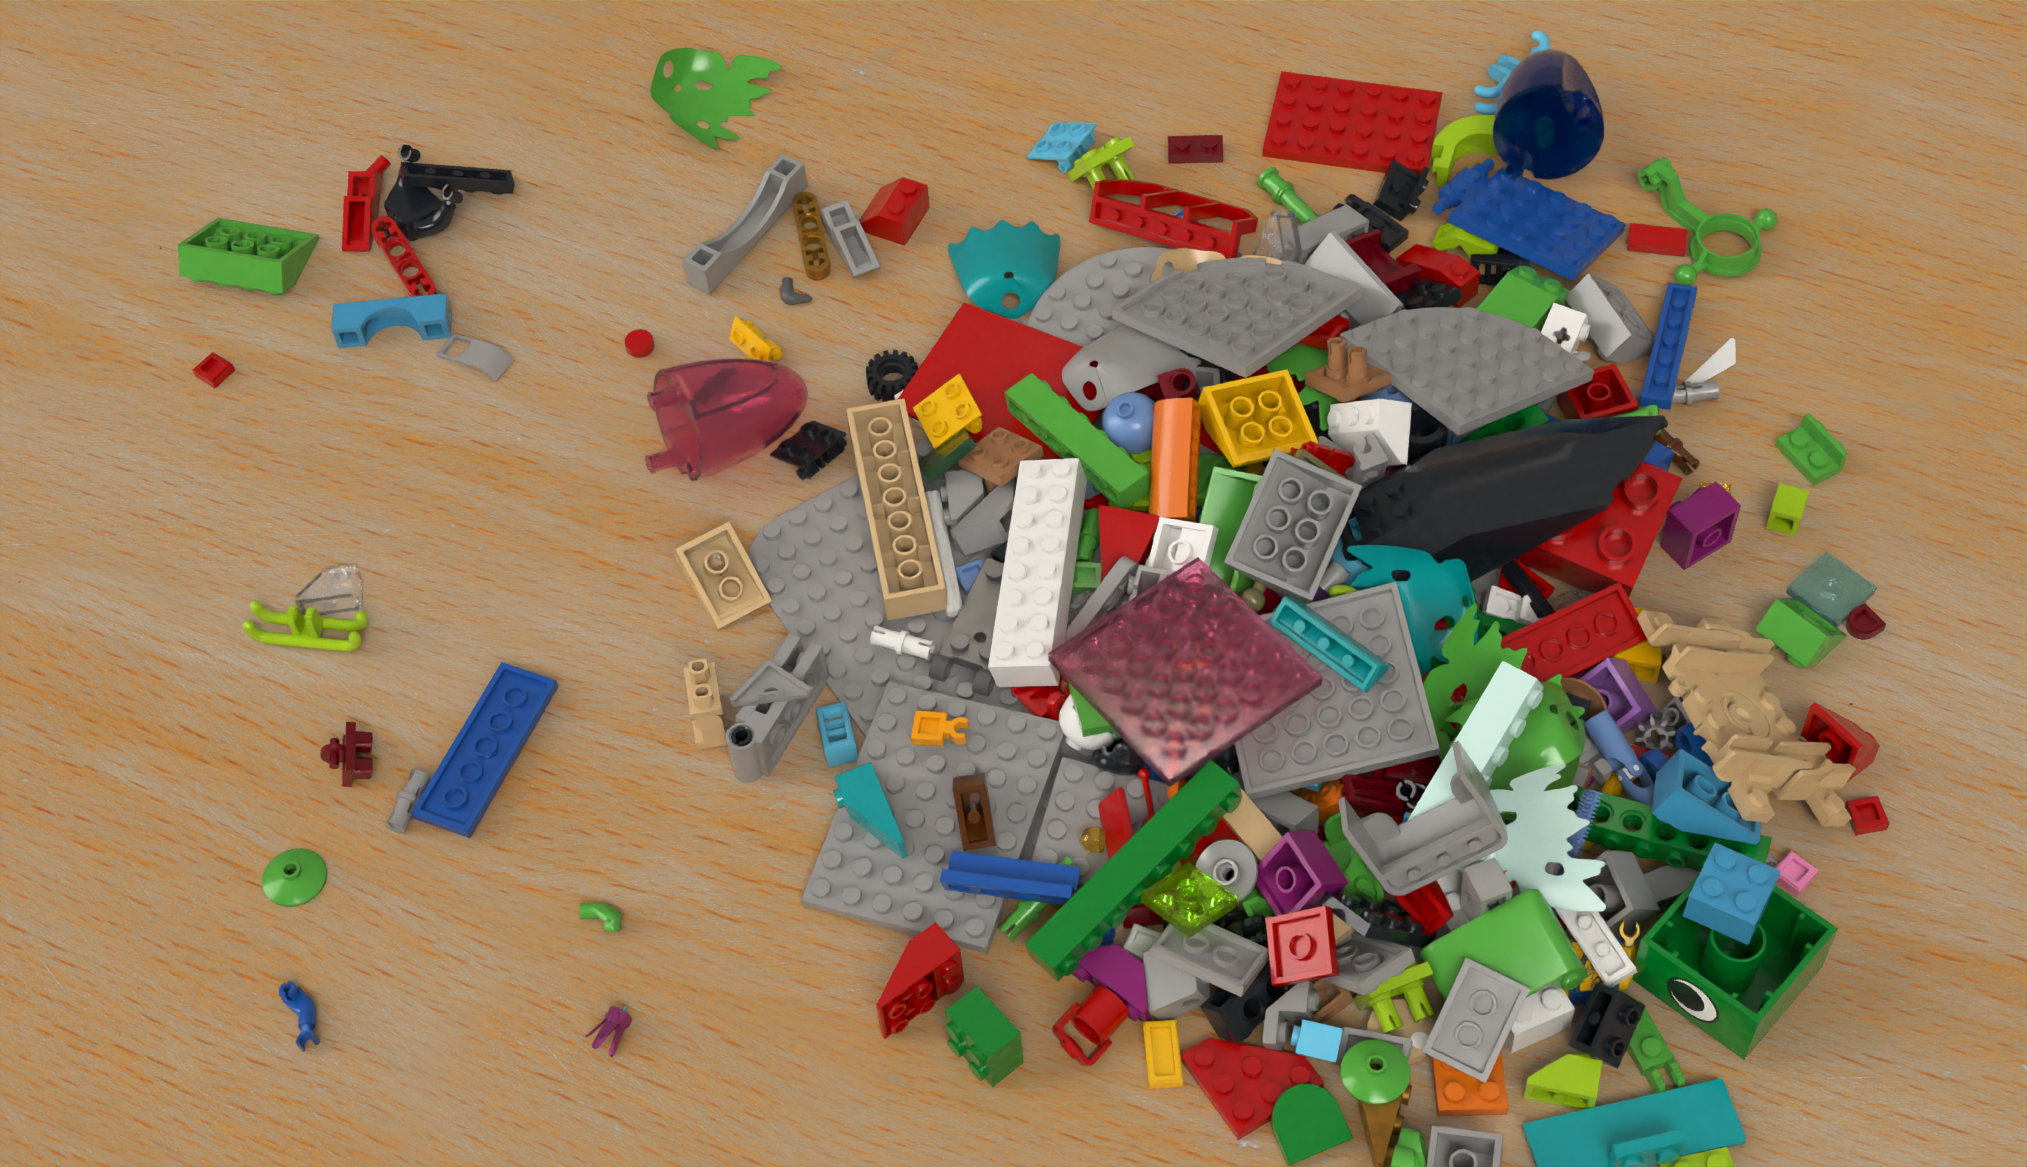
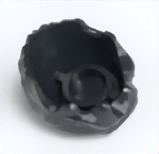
[1093,733,1150,776]

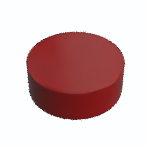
[624,329,654,358]

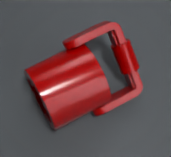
[1052,985,1129,1066]

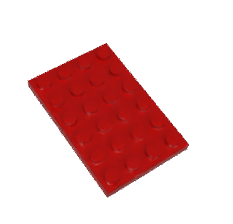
[1262,71,1443,174]

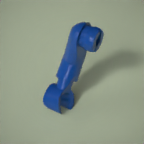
[279,981,320,1052]

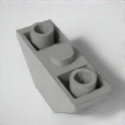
[949,478,1017,555]

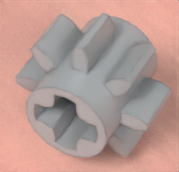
[1634,713,1676,751]

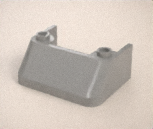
[1338,741,1508,896]

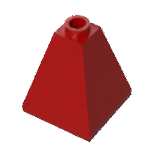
[1098,505,1160,598]

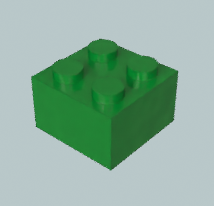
[945,986,1024,1088]

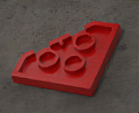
[1181,1038,1324,1140]

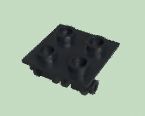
[770,420,847,480]

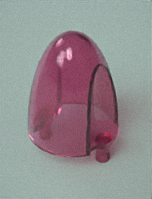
[645,358,808,481]

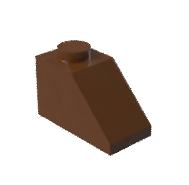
[952,773,996,851]

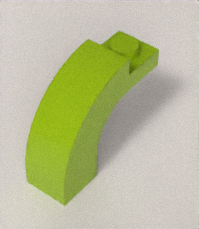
[1431,115,1510,187]

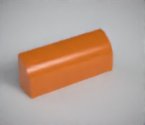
[1148,398,1201,523]

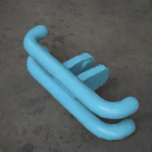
[1474,30,1550,115]

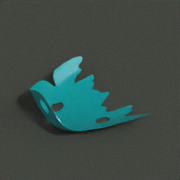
[1347,545,1479,675]

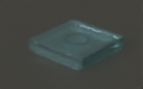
[1786,552,1877,628]

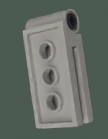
[725,633,828,783]

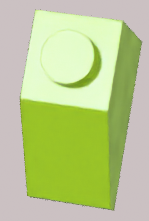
[1523,1053,1602,1110]

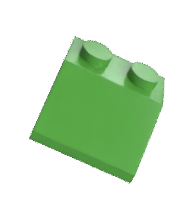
[1755,598,1847,668]

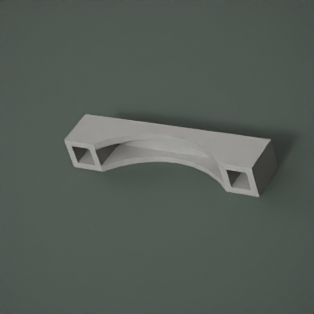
[683,154,808,294]

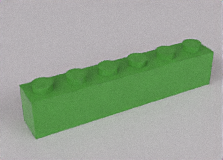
[1004,373,1150,509]

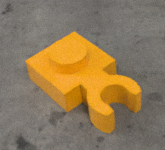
[911,711,970,747]

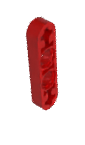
[371,216,437,297]

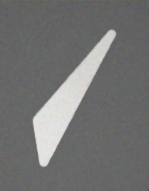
[1685,338,1736,384]

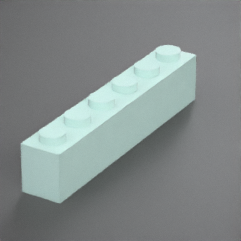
[1407,661,1544,821]

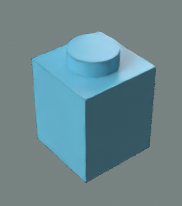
[1290,1019,1343,1064]

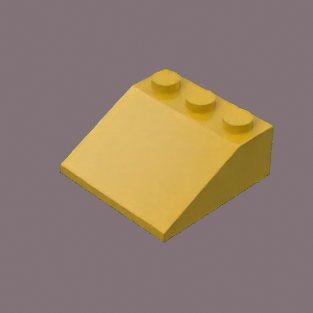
[1198,369,1319,467]

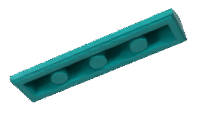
[1269,596,1391,693]

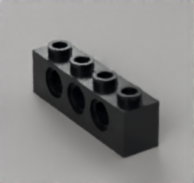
[1200,960,1296,1044]

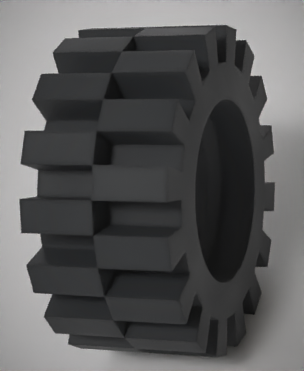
[866,349,918,402]

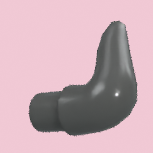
[780,277,812,305]

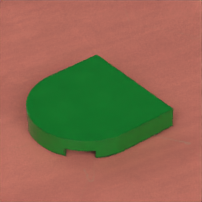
[1271,1084,1353,1166]

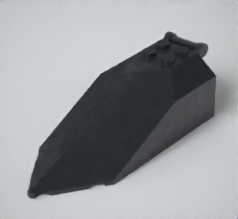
[1341,415,1668,582]

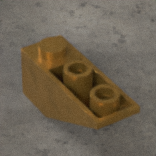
[1358,1063,1413,1167]

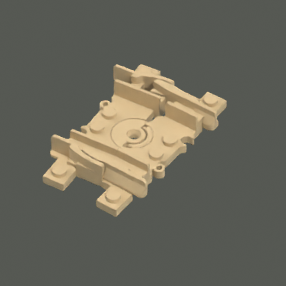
[1636,610,1856,826]

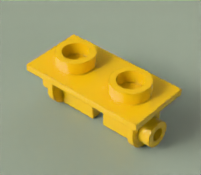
[729,316,783,371]

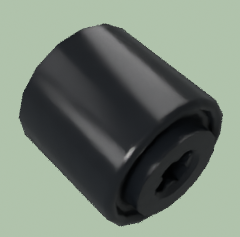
[1397,403,1448,469]

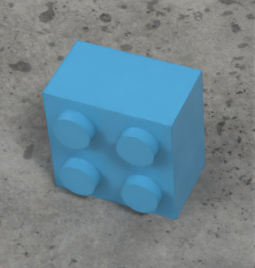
[1683,843,1781,945]

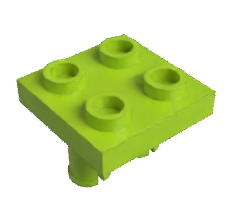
[1067,136,1136,190]
[1353,961,1435,1034]

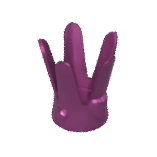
[585,1006,633,1057]

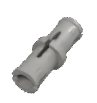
[385,769,431,833]

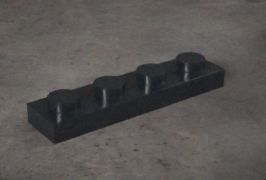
[400,162,515,195]

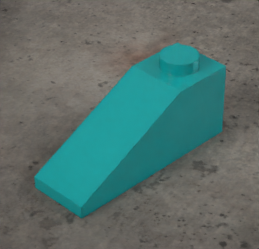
[833,762,908,859]

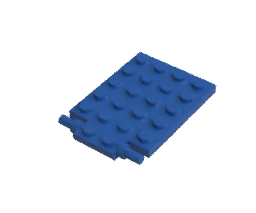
[1432,159,1626,281]

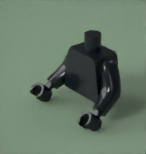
[380,144,463,241]

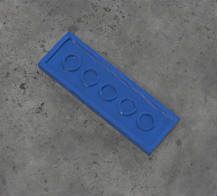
[411,662,558,838]

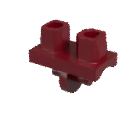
[320,722,373,787]

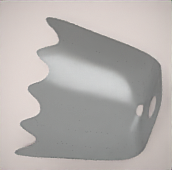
[1062,324,1201,411]

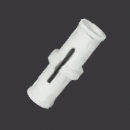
[870,625,935,661]

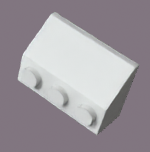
[1327,399,1412,466]

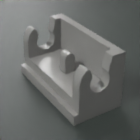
[1345,433,1389,490]

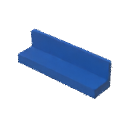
[940,851,1081,905]

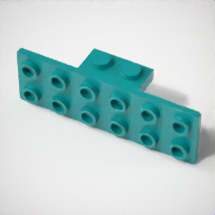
[1523,1079,1746,1167]

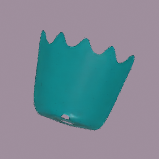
[948,220,1061,319]

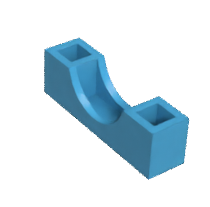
[332,294,452,348]

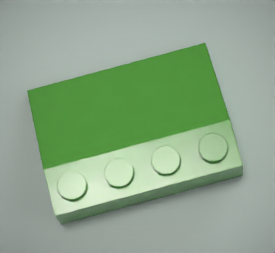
[178,218,319,295]

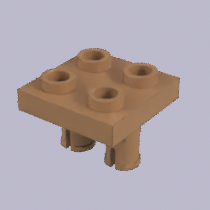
[1305,337,1391,403]
[958,427,1044,495]

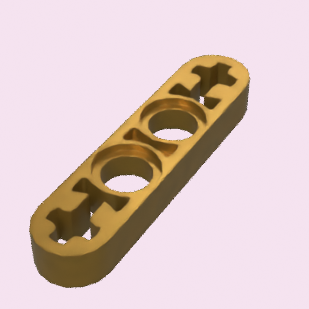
[792,192,831,280]

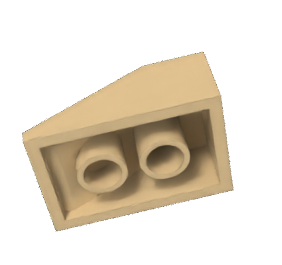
[674,522,772,630]

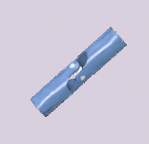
[1584,710,1655,806]

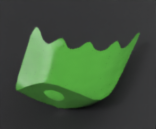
[1445,682,1586,791]

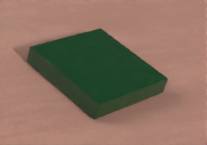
[918,428,976,483]

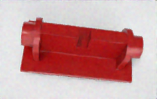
[1290,441,1355,480]

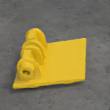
[913,373,983,450]

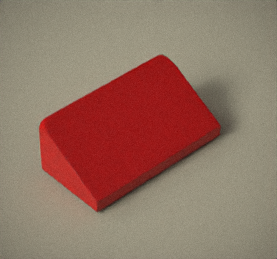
[1098,787,1134,860]

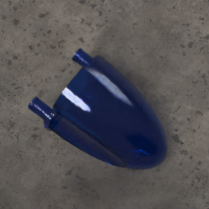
[1493,49,1604,179]

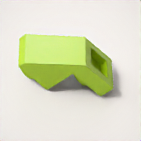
[1432,223,1499,258]

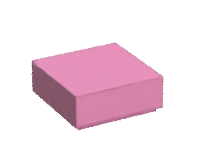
[1775,851,1819,897]

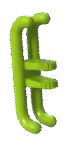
[243,600,368,652]

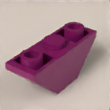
[1072,944,1151,1022]

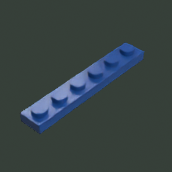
[1640,283,1697,410]

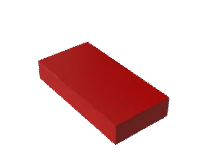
[1627,223,1687,257]

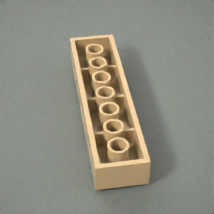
[846,399,947,621]

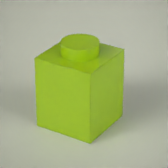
[1766,483,1810,537]

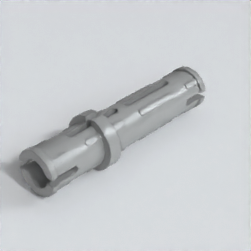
[1630,380,1719,408]

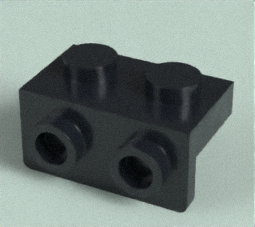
[1373,160,1430,221]

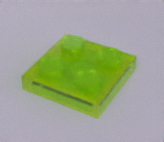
[1141,862,1237,938]

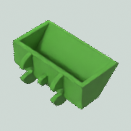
[1183,466,1262,600]

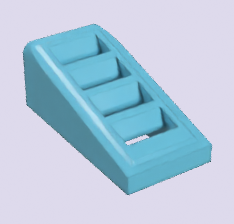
[815,701,858,767]

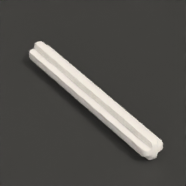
[925,490,962,618]

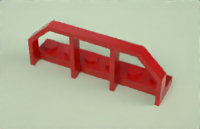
[1089,179,1258,259]

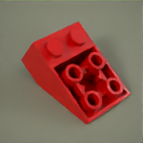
[876,922,964,1039]

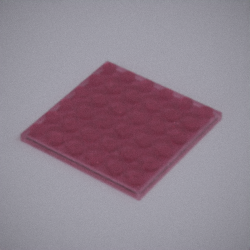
[1048,557,1322,787]

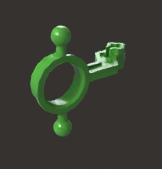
[1637,157,1778,286]

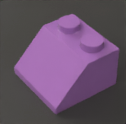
[1580,657,1658,735]

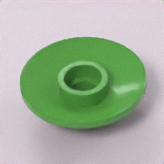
[262,848,327,907]
[1340,1040,1410,1105]

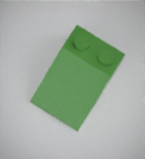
[1476,265,1570,331]

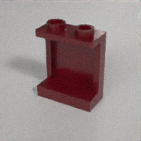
[1345,229,1422,294]

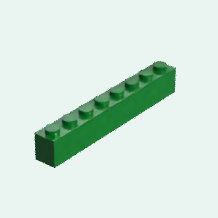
[1025,759,1242,981]

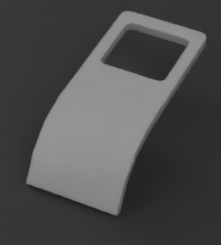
[436,334,513,382]

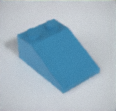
[1652,748,1761,845]

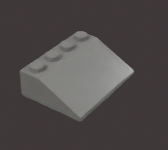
[1224,449,1362,604]

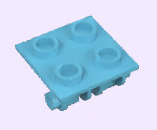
[1026,122,1097,173]

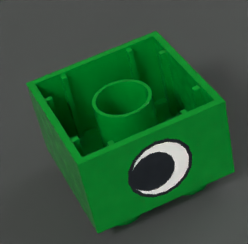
[1632,873,1838,1060]

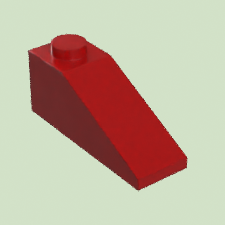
[1396,244,1480,308]

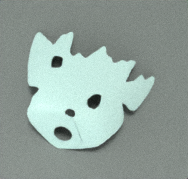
[1459,764,1606,912]

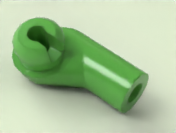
[579,902,623,932]

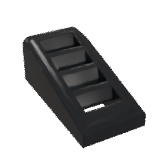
[1470,254,1530,286]

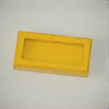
[1143,1019,1183,1089]

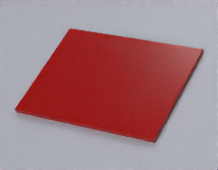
[897,302,1104,460]

